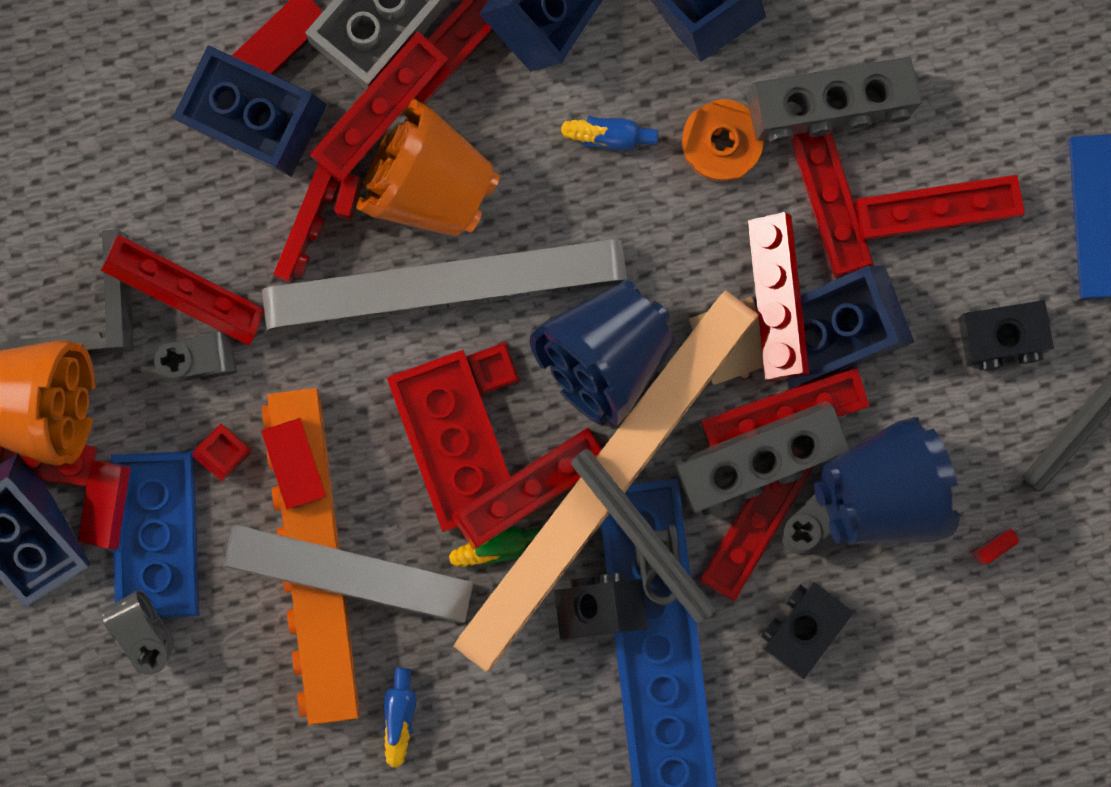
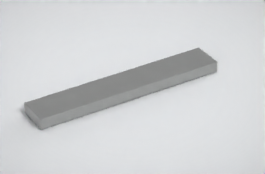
[223,525,473,623]

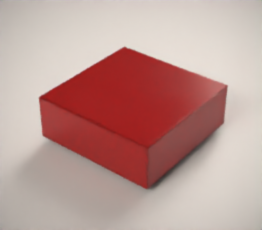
[334,174,362,222]
[467,342,520,395]
[192,423,251,482]
[972,528,1019,565]

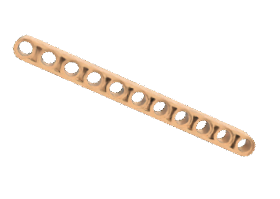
[453,290,759,673]

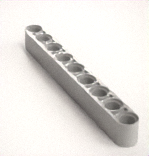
[262,240,628,331]

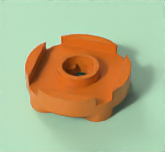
[682,99,764,182]

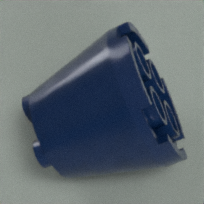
[530,279,675,427]
[814,417,960,544]

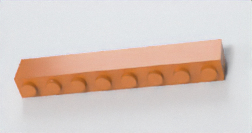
[262,388,361,725]

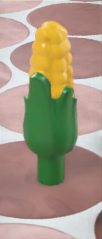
[449,526,543,567]

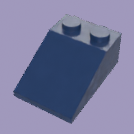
[479,0,602,72]
[651,0,766,62]
[172,45,327,177]
[786,266,914,389]
[0,453,90,607]

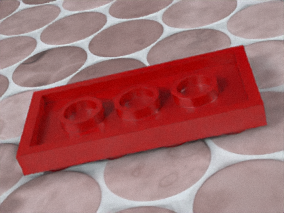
[386,350,510,533]

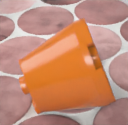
[357,99,500,237]
[0,340,96,465]

